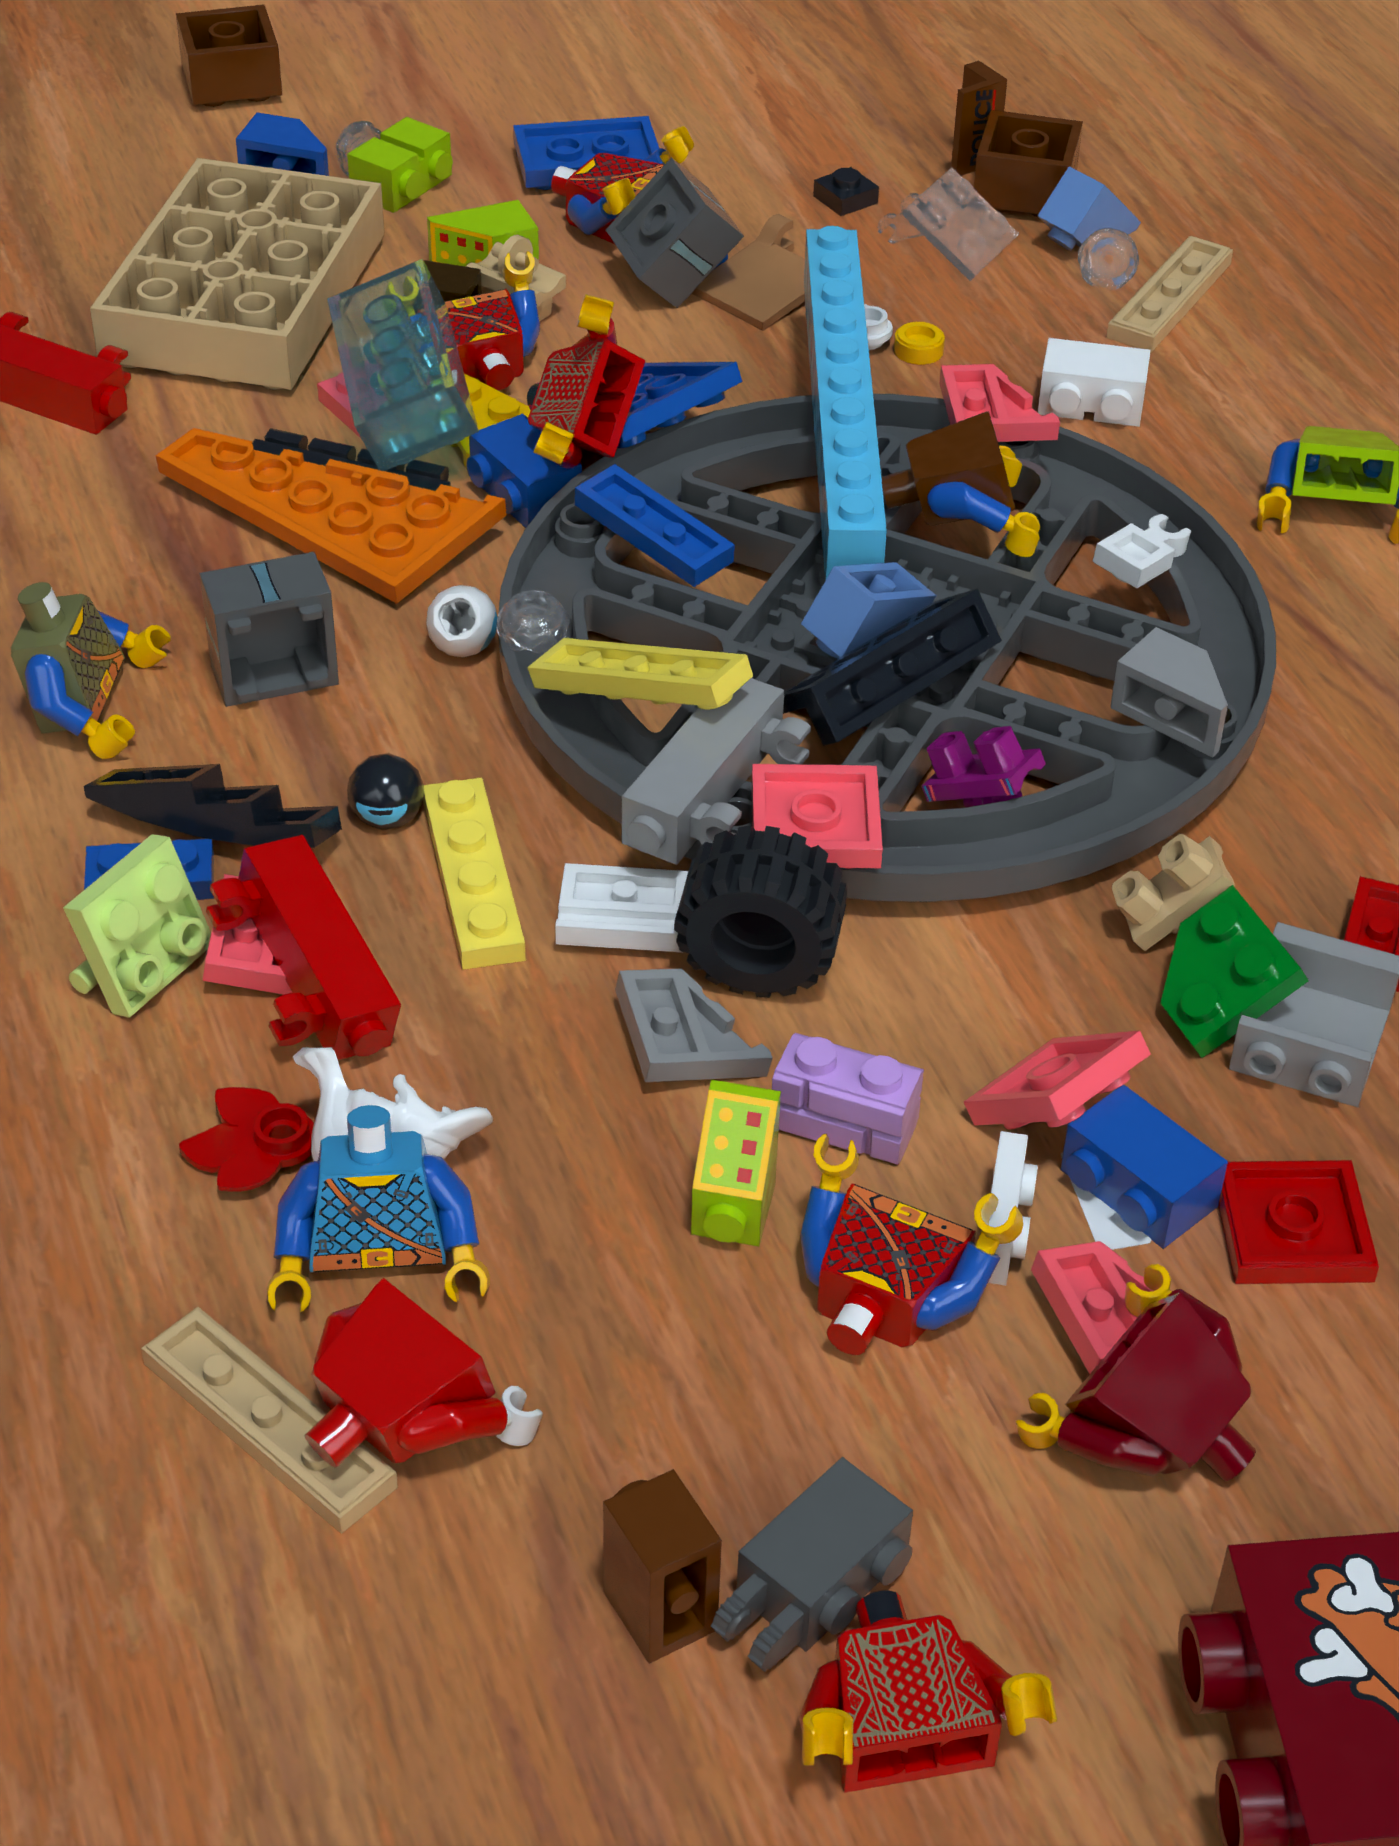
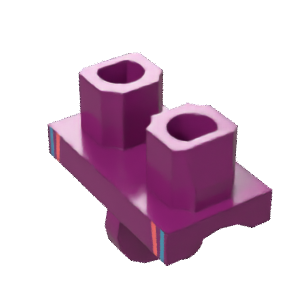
[922,726,1046,808]

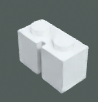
[1038,338,1151,427]

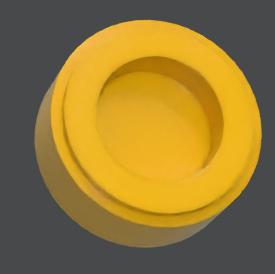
[894,322,945,365]

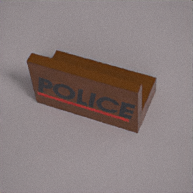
[950,60,1007,178]

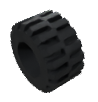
[674,825,847,998]

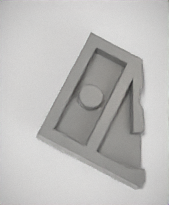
[615,968,773,1082]

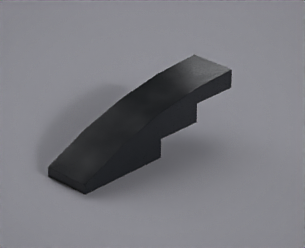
[84,764,342,848]

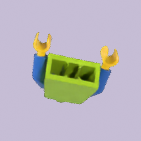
[1257,426,1399,544]

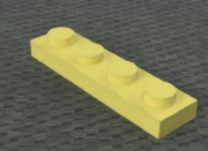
[527,638,753,710]
[423,778,526,970]

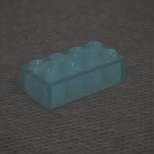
[327,259,479,471]

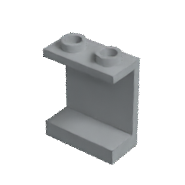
[1229,922,1399,1107]

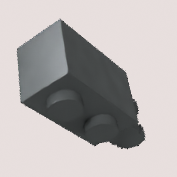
[711,1457,913,1672]

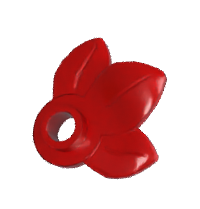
[179,1087,314,1192]

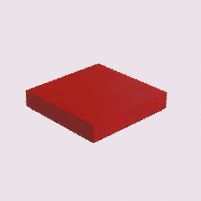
[1218,1160,1379,1284]

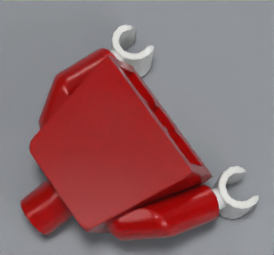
[304,1278,543,1468]

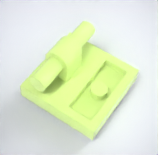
[63,834,211,1018]

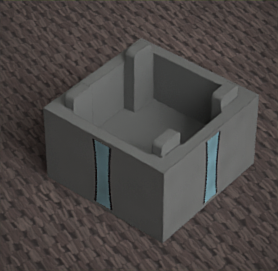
[606,157,744,308]
[199,552,339,707]

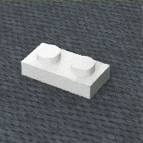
[988,1131,1038,1286]

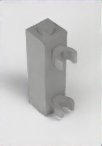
[622,678,811,865]

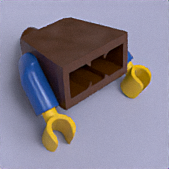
[881,411,1040,557]

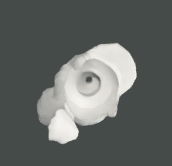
[293,1047,493,1161]

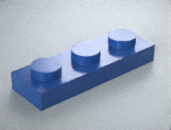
[574,464,735,587]

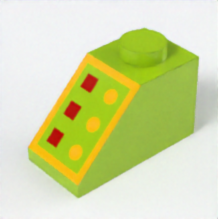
[427,200,539,267]
[691,1079,781,1246]

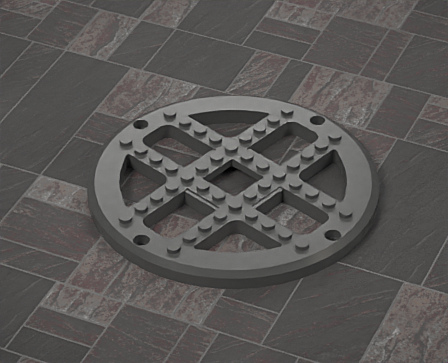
[498,394,1276,902]

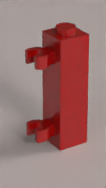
[0,312,131,435]
[206,835,401,1060]

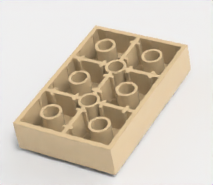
[90,158,384,390]

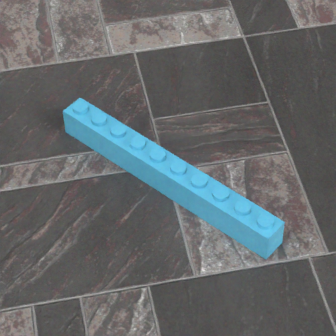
[804,226,887,581]

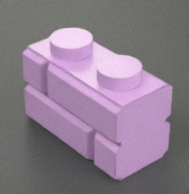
[772,1033,924,1165]

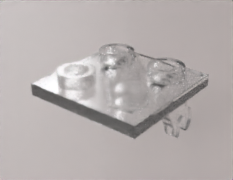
[877,167,1019,281]

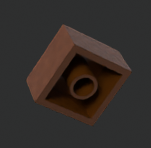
[176,4,283,107]
[972,110,1083,217]

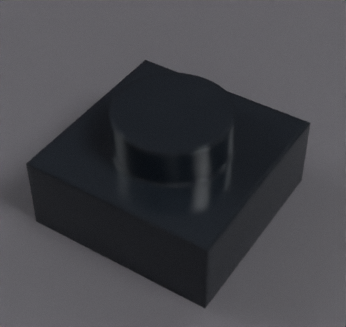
[813,167,879,216]

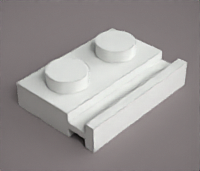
[555,863,688,952]

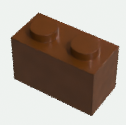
[603,1469,722,1664]

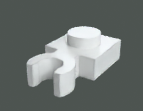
[1093,514,1191,588]

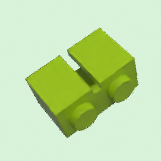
[347,117,453,213]

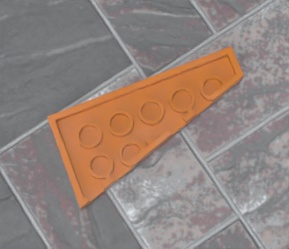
[156,428,507,604]

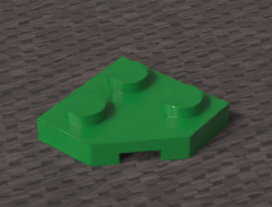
[1160,885,1309,1058]

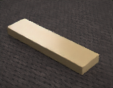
[1106,236,1233,353]
[141,1307,398,1534]

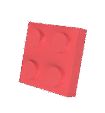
[751,764,883,869]
[964,1031,1151,1130]

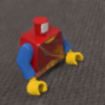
[551,126,695,244]
[383,251,540,390]
[800,1134,1023,1355]

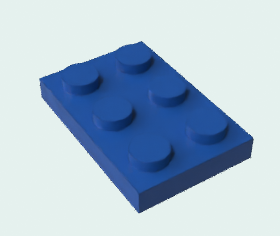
[513,116,659,190]

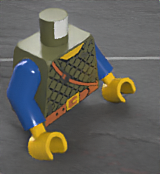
[11,582,171,759]

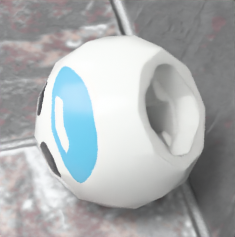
[426,585,498,657]

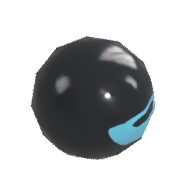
[347,753,424,830]

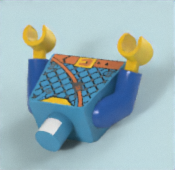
[267,1105,490,1312]

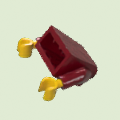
[1016,1264,1256,1481]

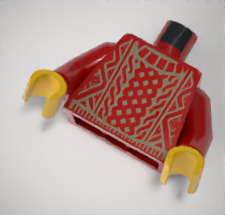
[527,294,646,469]
[799,1590,1057,1793]

